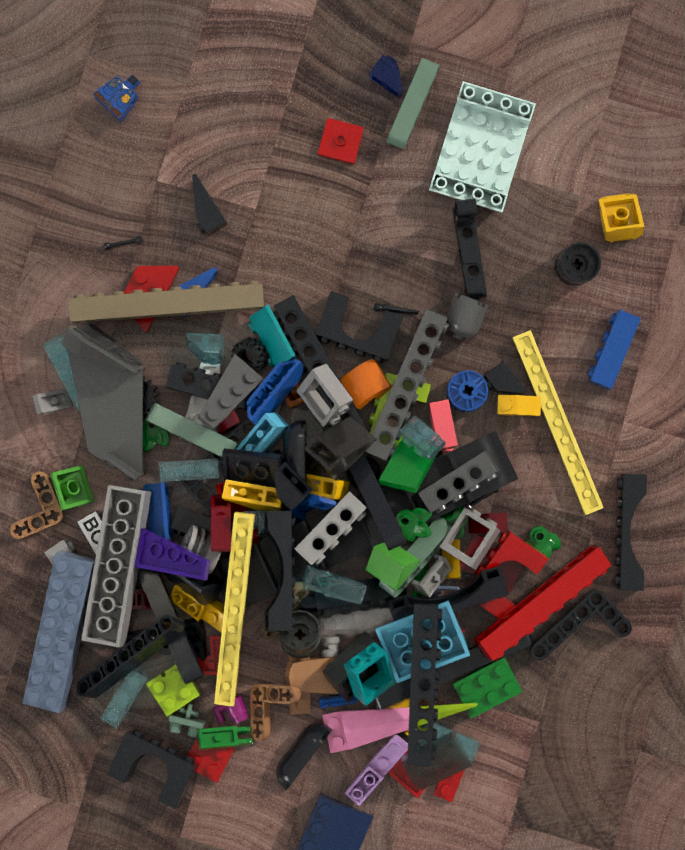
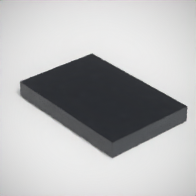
[222,448,281,488]

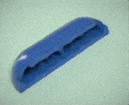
[247,359,303,424]

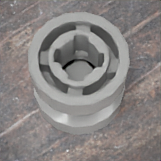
[320,636,340,657]

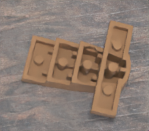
[285,636,339,715]

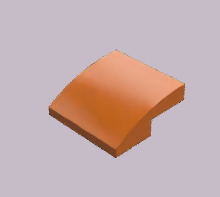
[340,359,392,410]

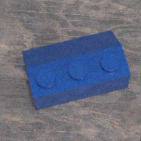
[141,483,173,541]

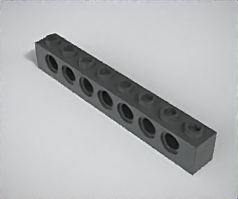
[365,309,449,461]

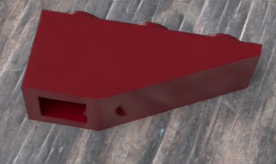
[210,495,231,552]

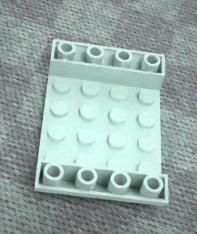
[429,81,536,213]

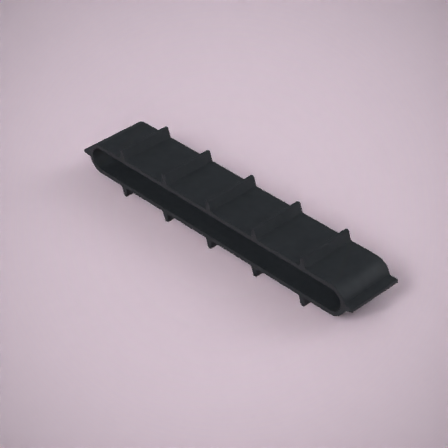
[212,431,518,608]

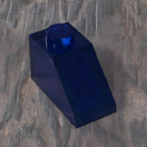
[369,55,403,99]

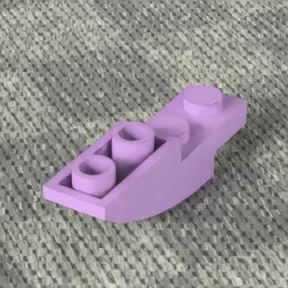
[344,734,408,806]

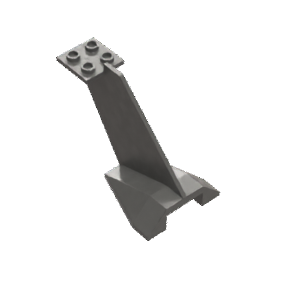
[61,322,147,480]

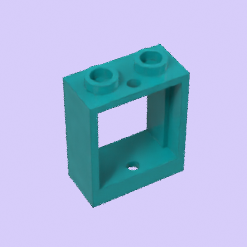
[344,642,396,706]

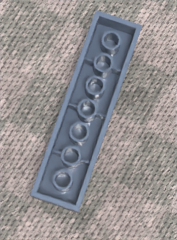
[22,550,95,714]

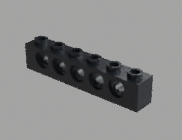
[165,362,282,414]

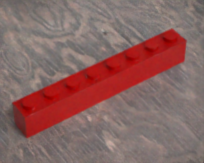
[473,545,611,661]

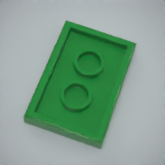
[379,439,438,493]

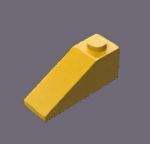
[307,474,349,500]
[222,480,282,512]

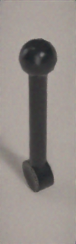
[103,236,143,250]
[464,489,499,509]

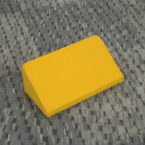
[442,539,461,579]

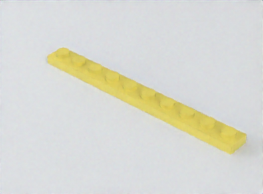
[512,330,604,515]
[214,512,255,707]

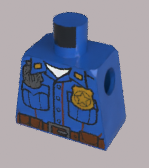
[93,75,140,123]

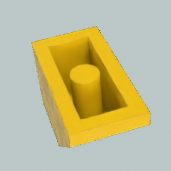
[498,395,541,416]

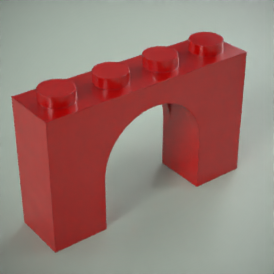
[467,530,549,618]

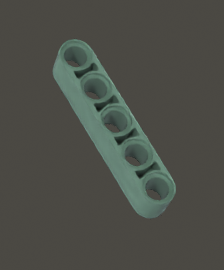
[386,58,440,150]
[145,403,237,458]
[379,516,453,598]

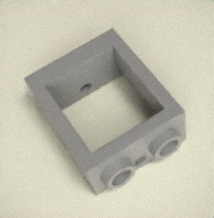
[297,364,353,427]
[440,508,500,570]

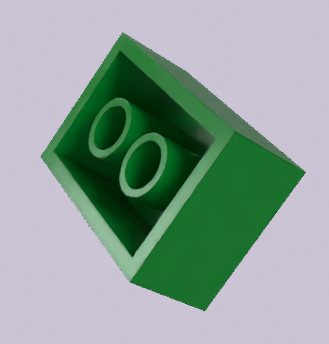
[452,657,523,719]

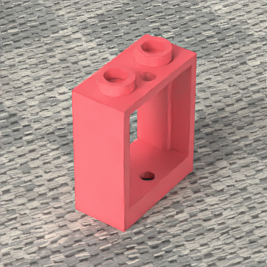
[427,399,458,453]

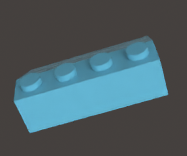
[375,600,470,683]

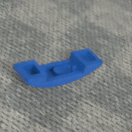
[284,494,336,525]

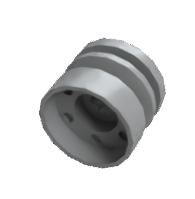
[180,525,221,574]

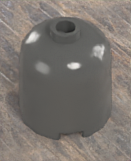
[446,292,490,340]

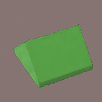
[50,465,94,511]
[365,542,420,591]

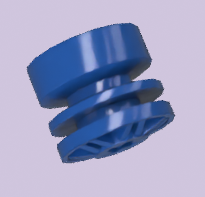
[446,370,488,413]

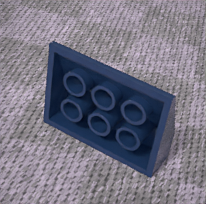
[296,793,373,850]

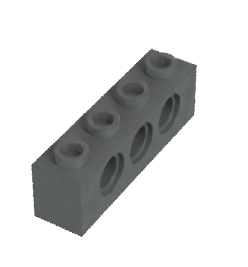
[418,450,499,514]

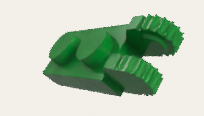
[197,726,253,750]

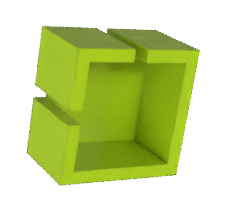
[146,664,202,716]

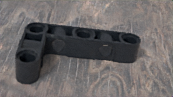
[453,198,487,299]

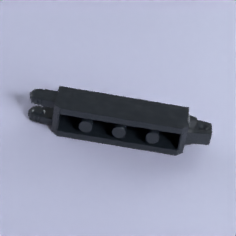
[300,578,407,618]

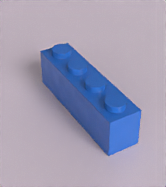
[587,309,641,390]

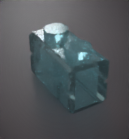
[399,416,445,460]

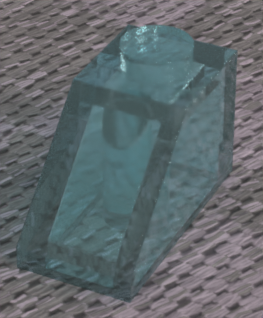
[186,333,225,365]

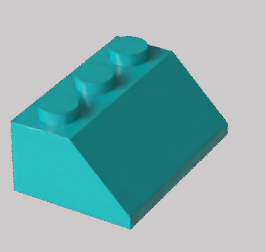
[248,304,297,367]

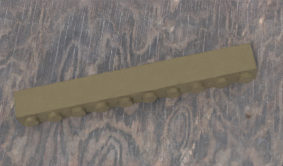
[68,281,265,324]

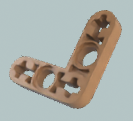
[10,471,64,539]
[250,683,301,741]

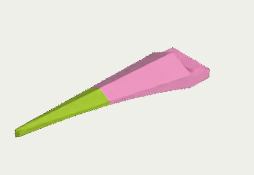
[322,703,478,753]

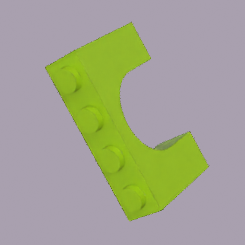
[364,372,431,452]

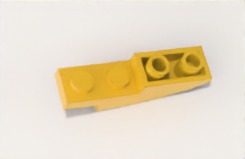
[170,584,225,633]

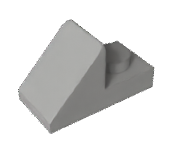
[32,389,73,415]

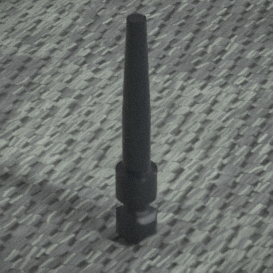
[374,303,419,314]

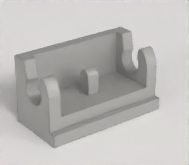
[411,554,453,598]

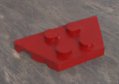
[124,266,180,333]

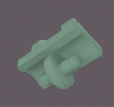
[169,704,206,738]

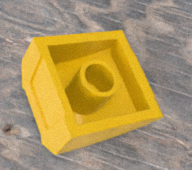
[598,193,645,243]

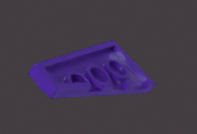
[134,528,210,580]

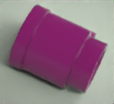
[213,695,248,724]

